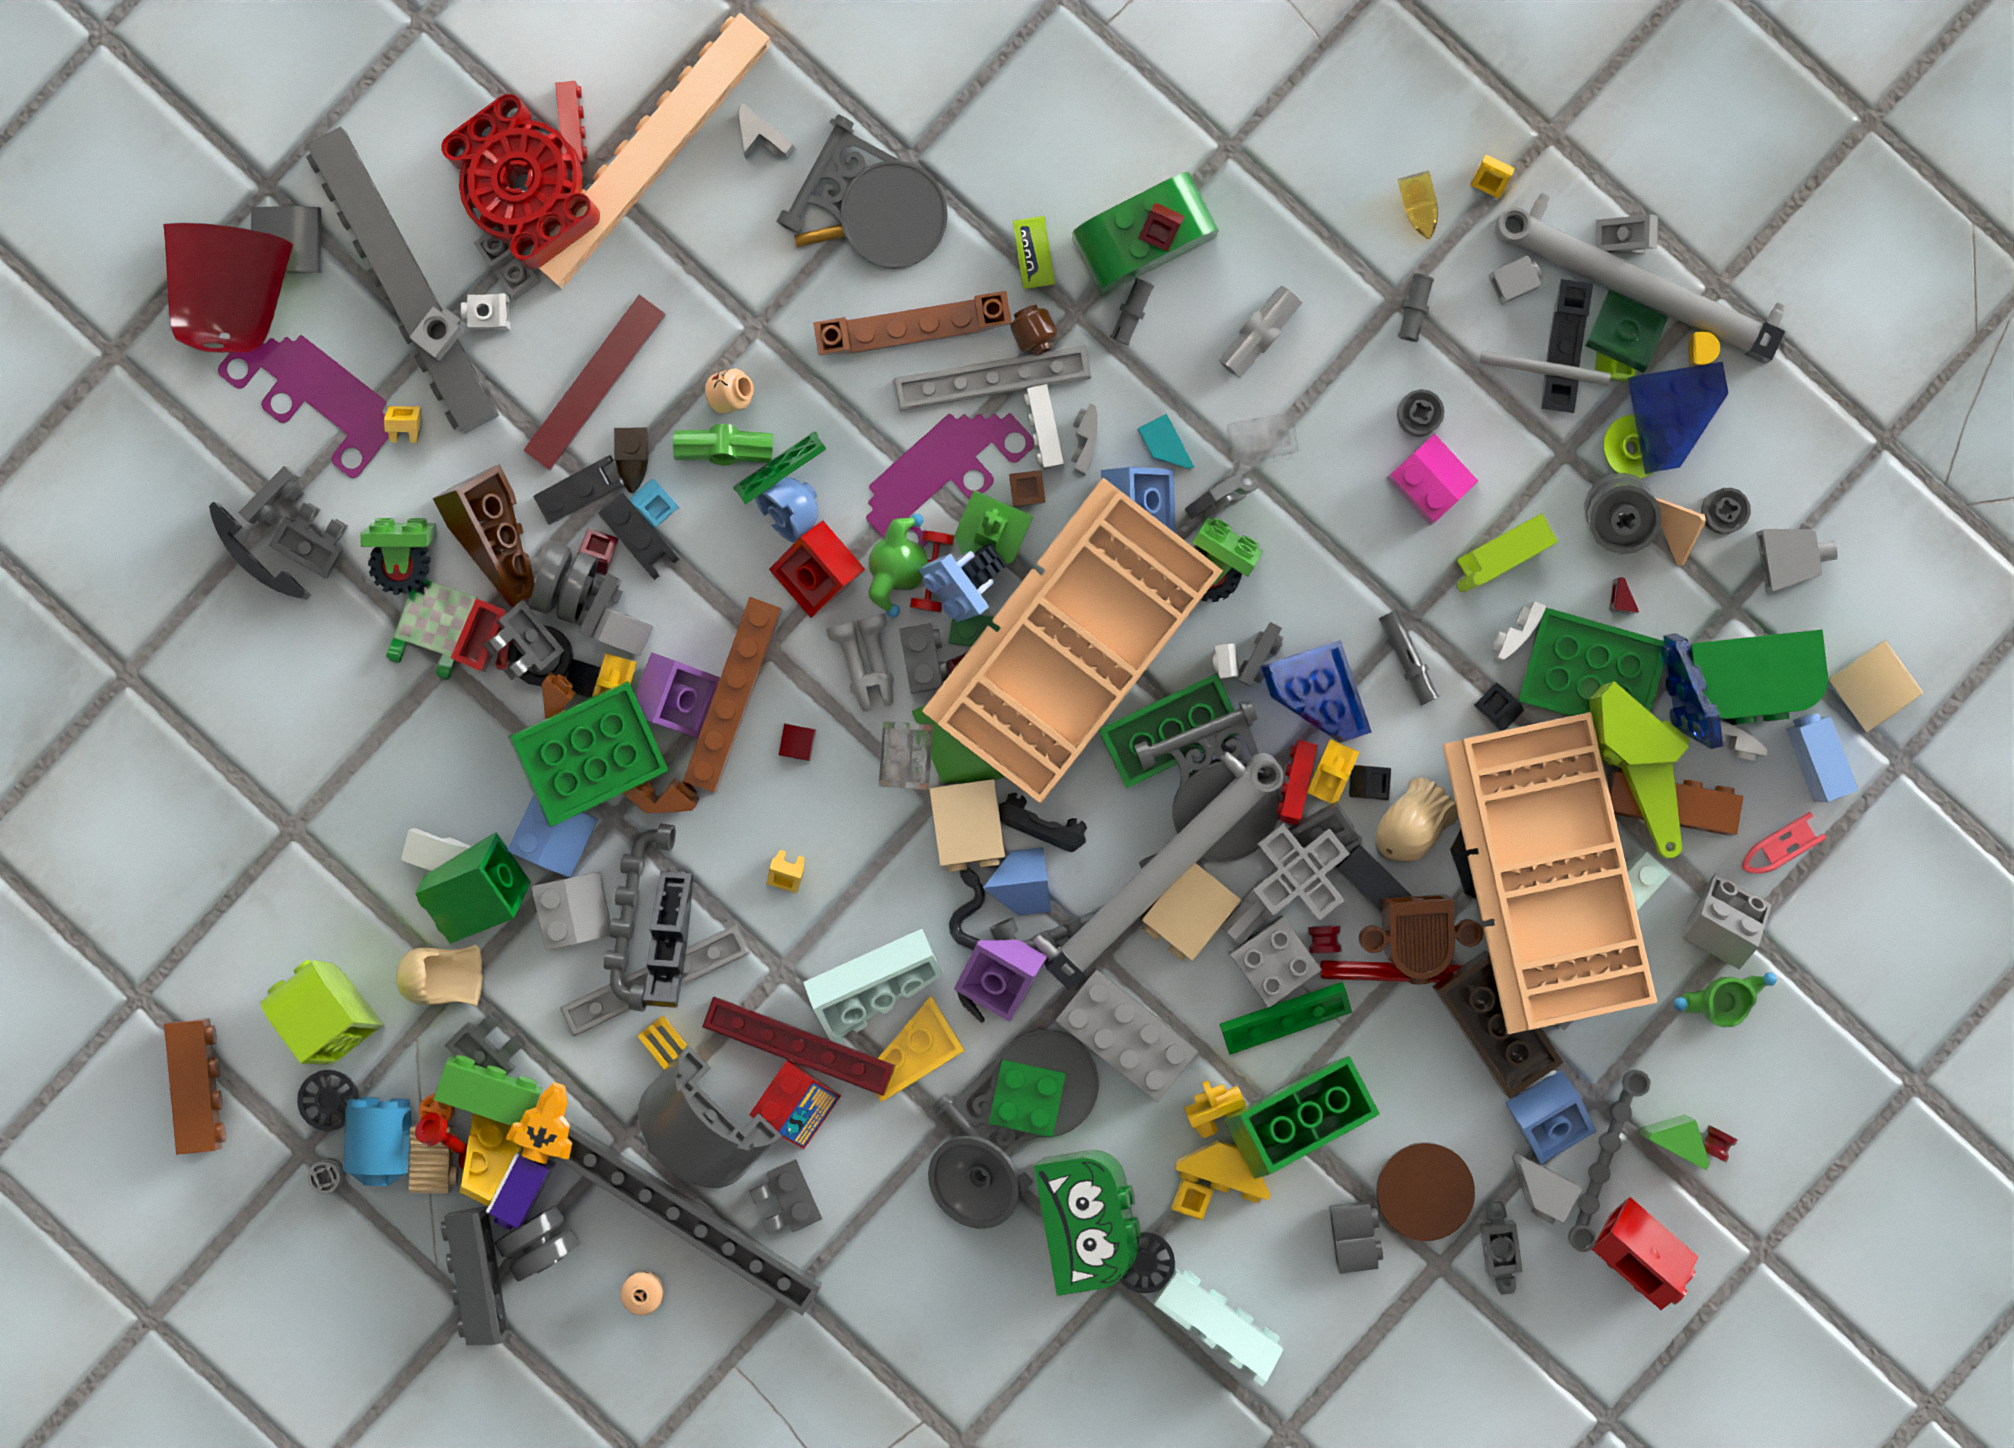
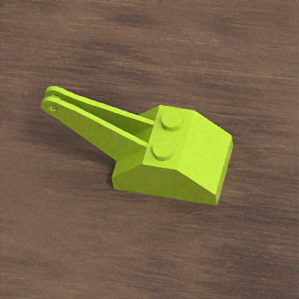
[1589,681,1689,858]

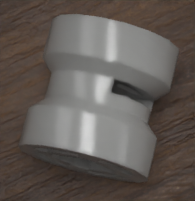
[307,1158,346,1194]

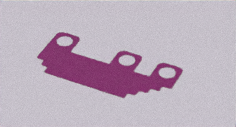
[218,335,389,478]
[866,413,1035,547]

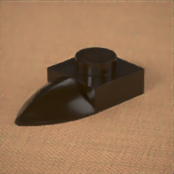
[614,427,648,493]

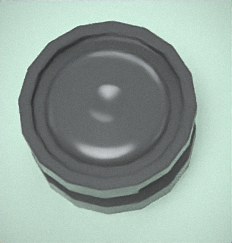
[1397,389,1445,437]
[1701,488,1751,534]

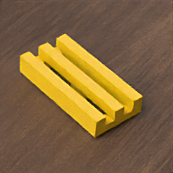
[637,1015,687,1070]

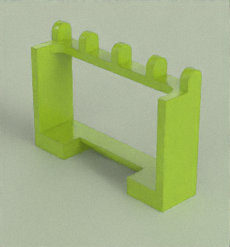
[1456,513,1558,592]

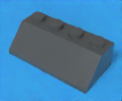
[441,1206,509,1346]

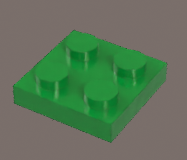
[988,1059,1066,1137]

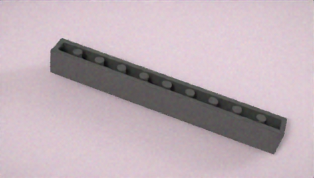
[306,126,499,434]
[554,1120,822,1316]

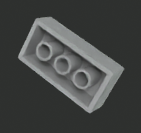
[1055,968,1198,1103]

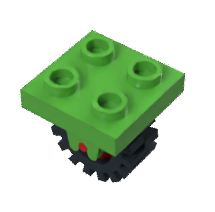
[1192,517,1263,602]
[360,518,436,595]

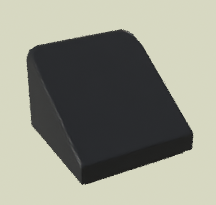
[567,659,601,698]
[1474,682,1524,731]
[1349,765,1391,800]

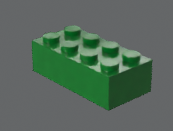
[1098,673,1240,789]

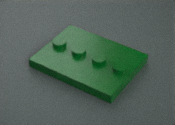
[1517,607,1670,716]
[508,681,669,827]

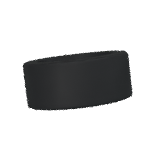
[509,625,573,686]

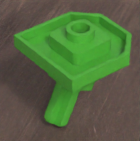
[954,490,1034,564]

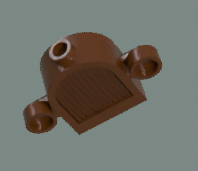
[1359,894,1483,985]

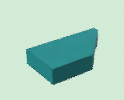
[1138,413,1194,470]

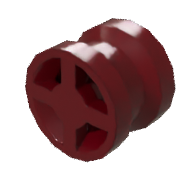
[1308,925,1342,953]
[1703,1125,1738,1162]

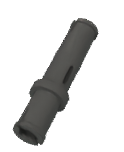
[1379,609,1440,706]

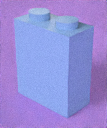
[1786,713,1859,802]

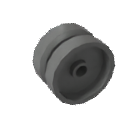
[1584,473,1662,554]
[530,542,599,624]
[494,1205,580,1282]

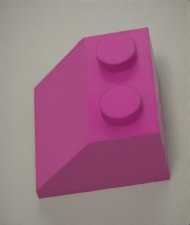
[1387,434,1478,525]

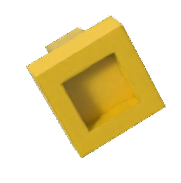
[384,406,422,443]
[766,850,805,893]

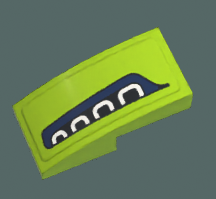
[1012,215,1055,289]

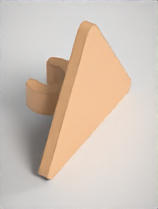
[1656,498,1706,566]

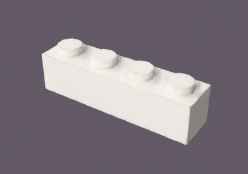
[1024,384,1064,469]

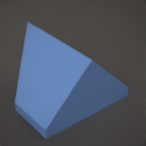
[983,847,1051,916]

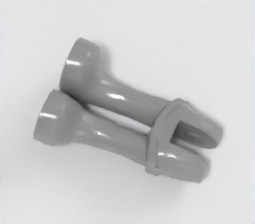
[826,613,894,711]

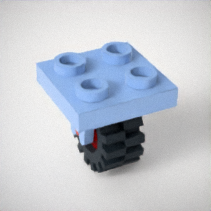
[919,543,1006,622]

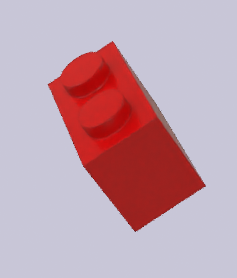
[450,598,508,672]

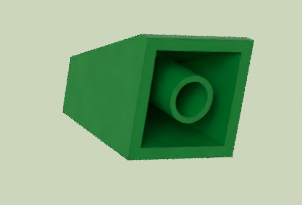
[415,832,531,944]

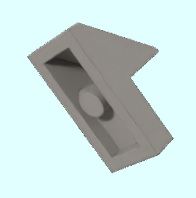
[738,103,795,159]
[1596,214,1658,254]

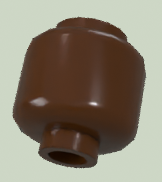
[1010,305,1058,356]

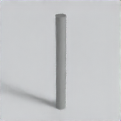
[1480,350,1611,386]

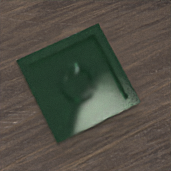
[1585,290,1668,373]

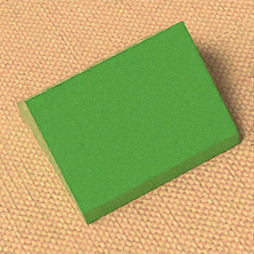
[1638,1114,1710,1171]

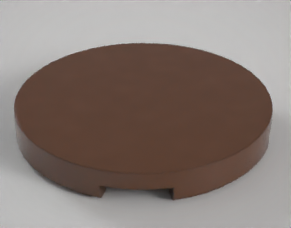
[1376,1142,1475,1241]

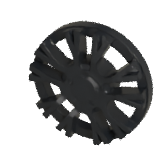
[297,1070,359,1131]
[1120,1232,1175,1293]

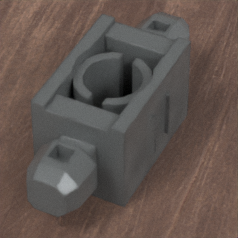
[1480,1201,1523,1295]

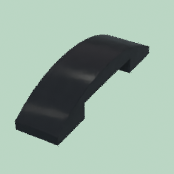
[1541,279,1594,413]
[209,502,311,600]

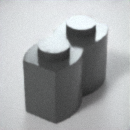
[1329,1201,1383,1274]

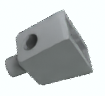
[1756,529,1838,592]

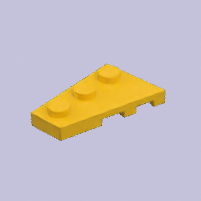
[876,995,965,1102]
[459,1113,523,1206]

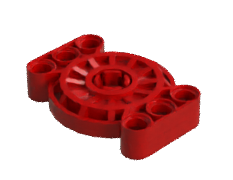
[441,94,600,269]

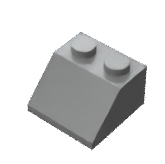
[532,872,611,950]
[1512,1152,1582,1224]

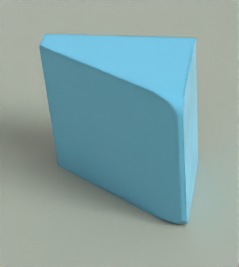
[630,479,679,528]

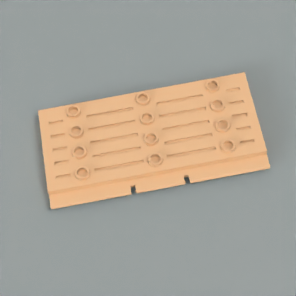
[922,478,1223,804]
[1442,712,1657,1034]

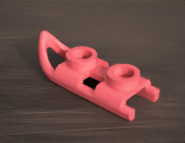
[1742,812,1826,874]

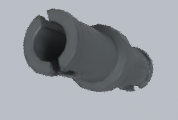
[1398,273,1434,342]
[1110,278,1155,346]

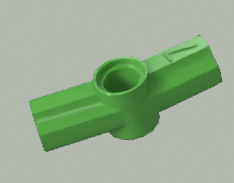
[673,424,773,466]

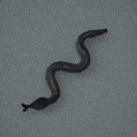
[949,868,985,1023]

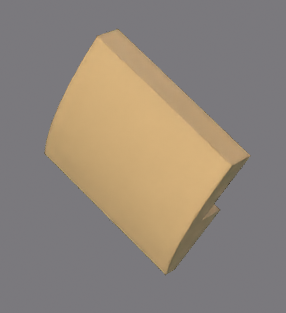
[1829,639,1923,733]

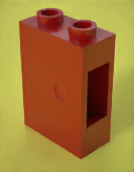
[1592,1197,1699,1310]

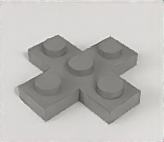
[1252,823,1350,921]

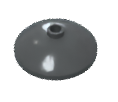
[928,1136,1021,1229]

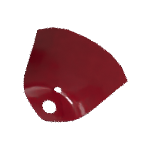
[163,223,293,353]

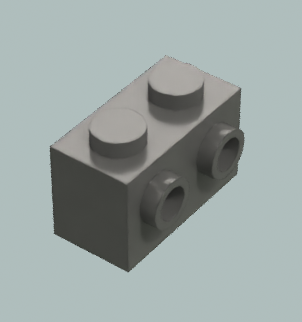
[899,623,948,694]

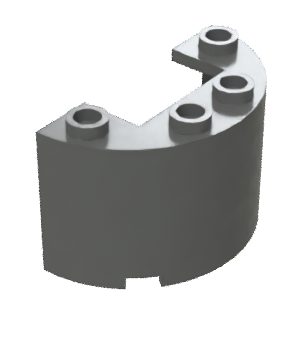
[638,1045,782,1188]

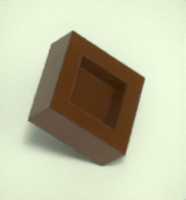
[1009,470,1045,507]

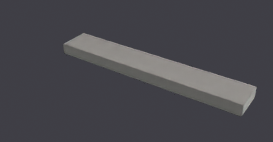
[894,345,1091,411]
[560,924,751,1037]

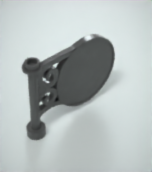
[776,114,948,269]
[1134,701,1279,862]
[932,1030,1099,1195]

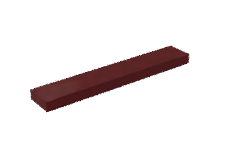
[523,294,666,471]
[702,996,896,1096]

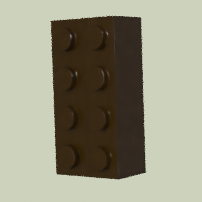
[1432,950,1564,1099]

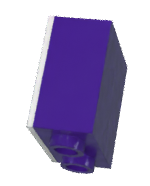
[486,1148,556,1230]

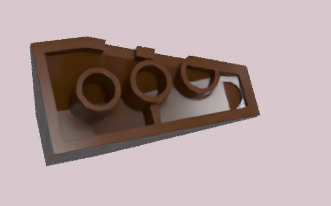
[433,464,535,607]

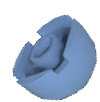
[755,477,818,543]

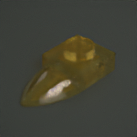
[1397,170,1438,239]

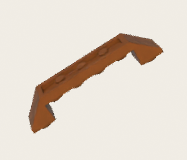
[813,291,1012,355]
[542,672,700,813]

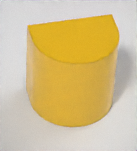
[1470,154,1515,199]
[1688,332,1720,368]
[1171,1178,1214,1221]

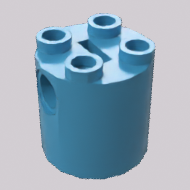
[343,1097,412,1186]

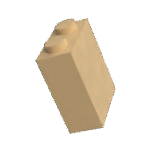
[929,779,1005,872]
[1141,863,1241,961]

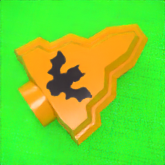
[506,1082,572,1164]

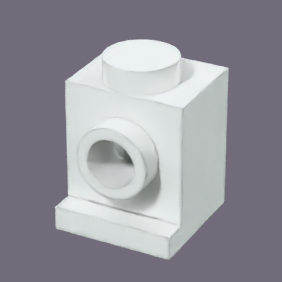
[461,293,510,330]

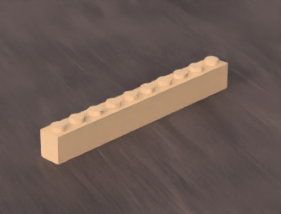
[529,13,772,289]

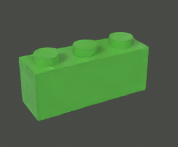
[433,1055,543,1126]

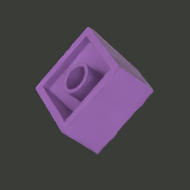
[635,652,720,738]
[954,940,1047,1022]

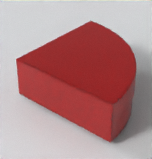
[495,641,512,670]

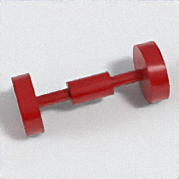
[910,530,955,613]
[415,1112,468,1169]

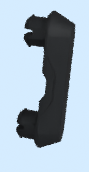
[999,792,1087,852]

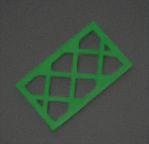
[733,431,826,505]

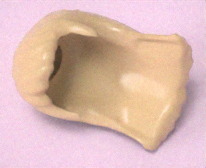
[1375,777,1458,862]
[396,945,483,1007]

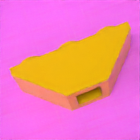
[1174,1140,1271,1203]

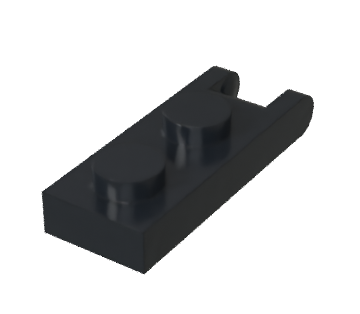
[533,455,626,525]
[598,492,679,580]

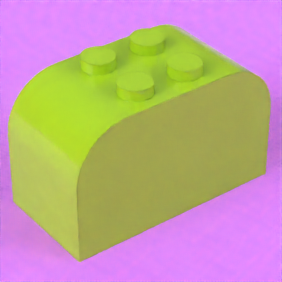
[260,960,384,1065]

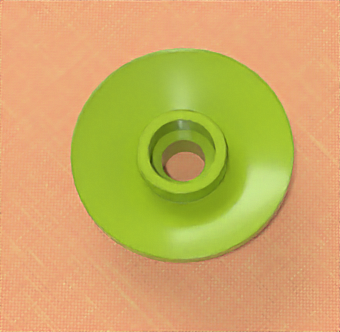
[1603,414,1666,479]

